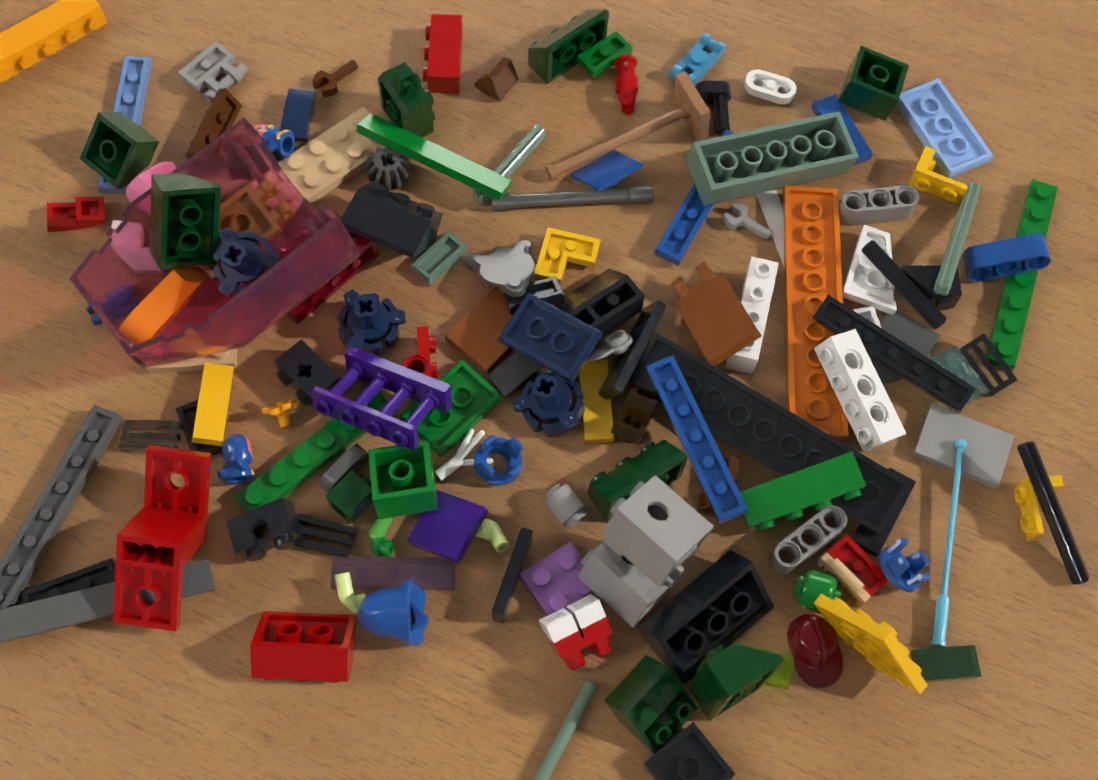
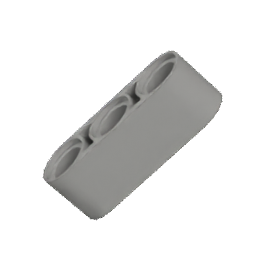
[839,186,919,226]
[769,506,847,576]

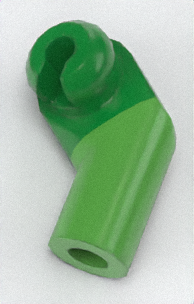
[368,517,394,558]

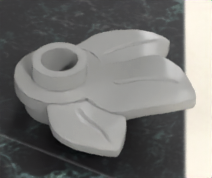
[587,330,633,361]

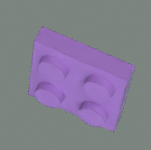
[520,542,599,616]

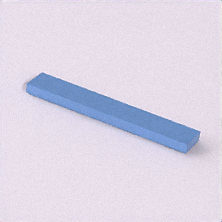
[97,56,152,194]

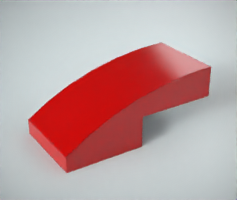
[47,196,105,232]

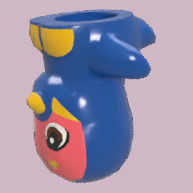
[250,124,295,161]
[216,434,254,484]

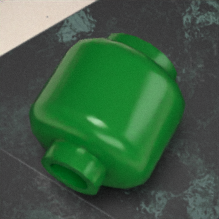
[793,569,842,615]

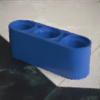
[963,233,1051,282]

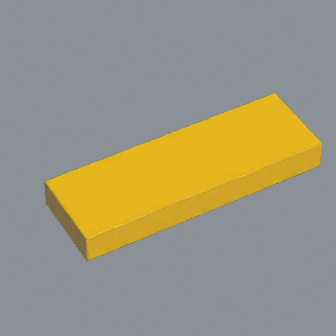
[579,359,614,444]
[192,362,234,447]

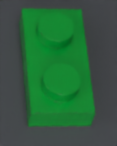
[577,31,633,78]

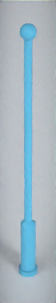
[930,438,967,648]

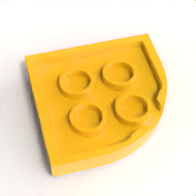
[814,594,928,694]

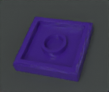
[407,490,488,564]

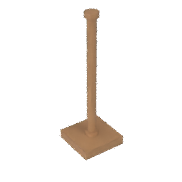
[546,71,710,181]

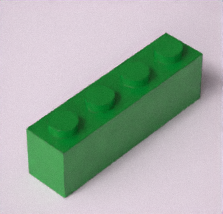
[740,451,866,532]

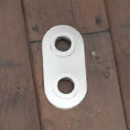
[744,69,796,104]

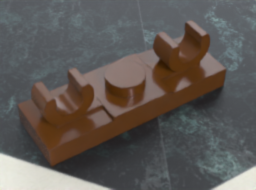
[184,88,242,169]

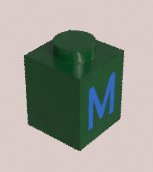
[326,470,373,525]

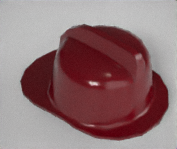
[787,614,843,688]

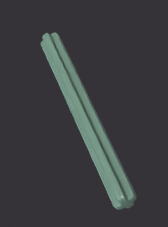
[934,181,981,296]

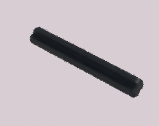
[861,240,947,329]

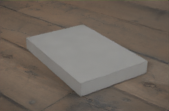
[912,403,1015,489]

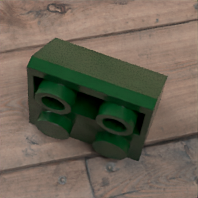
[604,655,698,754]

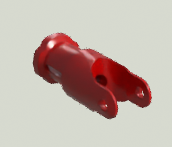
[614,54,639,115]

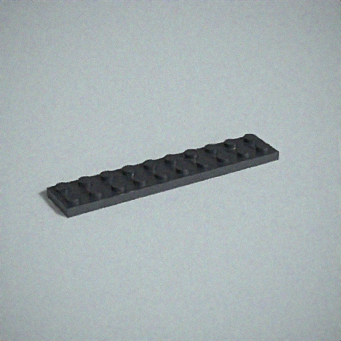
[627,332,912,535]

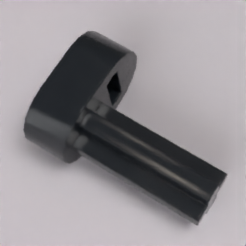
[695,80,731,136]

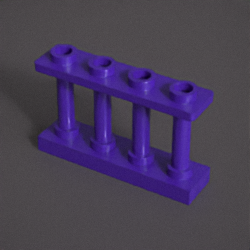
[311,346,452,451]

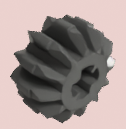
[365,146,411,191]

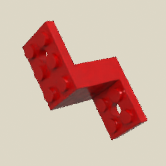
[113,445,212,631]

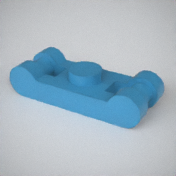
[668,32,727,86]

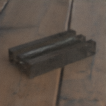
[118,420,184,452]

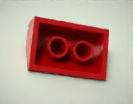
[250,611,357,683]

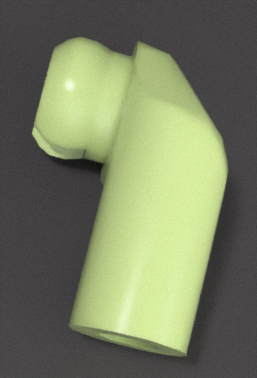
[475,519,510,553]
[334,572,367,613]

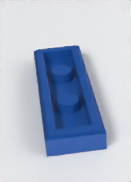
[811,94,873,166]

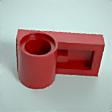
[403,326,438,379]

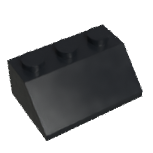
[338,182,443,258]

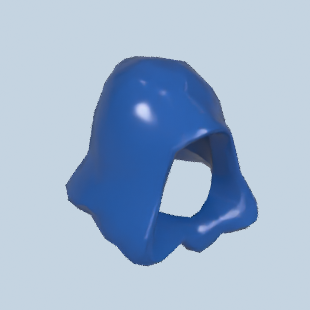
[358,578,429,646]

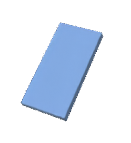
[896,78,994,178]

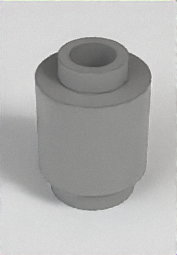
[544,484,588,529]

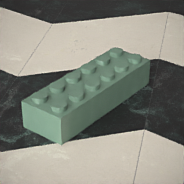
[685,111,859,205]

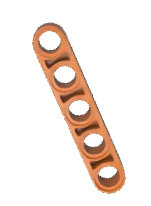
[118,266,209,349]

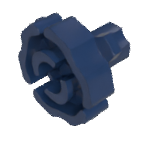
[213,227,281,297]
[338,289,406,356]
[513,372,585,437]

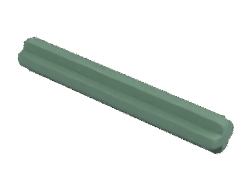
[473,125,546,205]

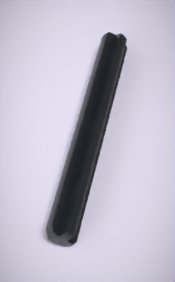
[1017,441,1090,585]

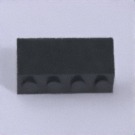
[639,550,774,685]

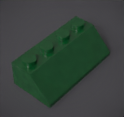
[688,644,785,722]

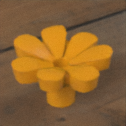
[260,398,300,427]

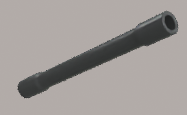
[491,186,654,210]

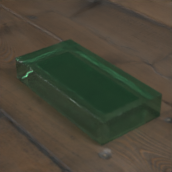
[911,645,981,682]

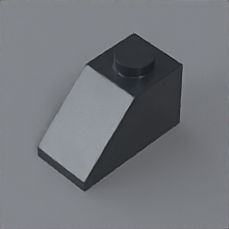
[901,265,962,310]

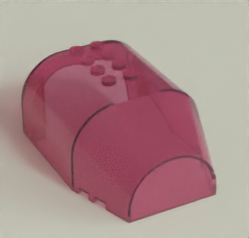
[70,118,360,368]

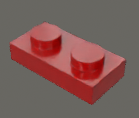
[827,534,888,599]

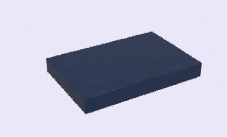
[498,292,602,383]

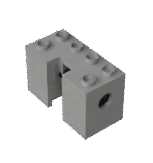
[578,475,714,628]

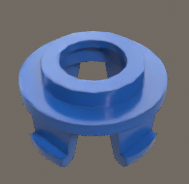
[474,435,523,486]
[879,538,931,592]

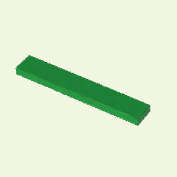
[356,113,513,200]

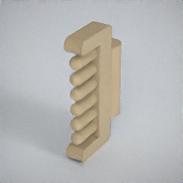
[816,552,871,607]

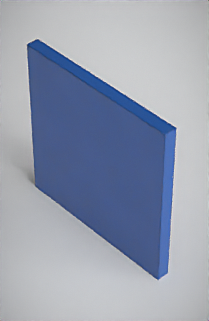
[571,150,643,192]

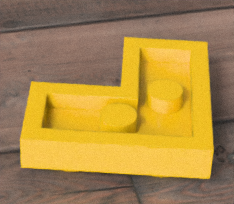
[534,227,601,285]

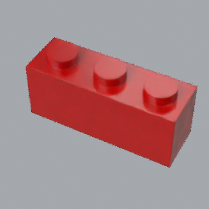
[423,14,463,94]

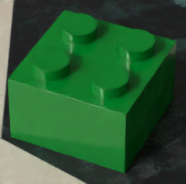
[368,440,439,519]

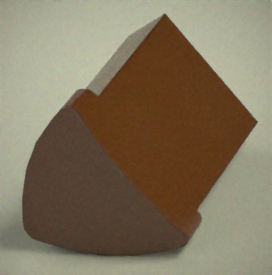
[474,57,518,101]

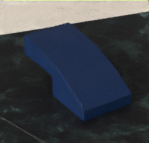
[280,88,316,141]

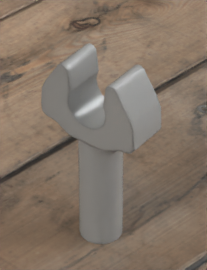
[722,203,772,241]

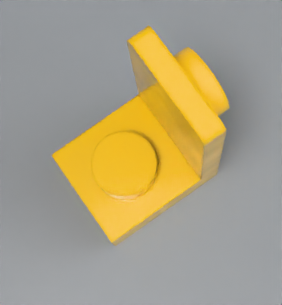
[908,146,968,204]
[1015,475,1064,542]

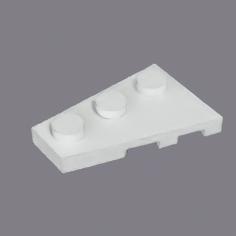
[842,225,897,315]

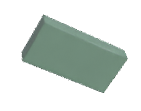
[410,231,468,286]

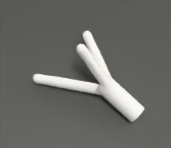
[435,429,493,481]

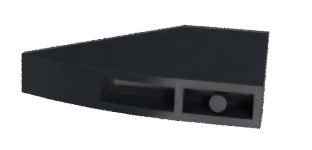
[488,269,645,399]

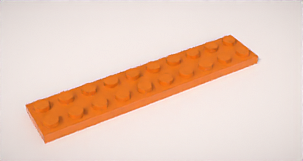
[783,185,849,441]

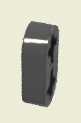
[319,444,369,493]

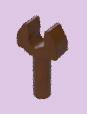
[313,59,358,97]

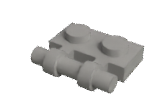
[178,41,249,103]

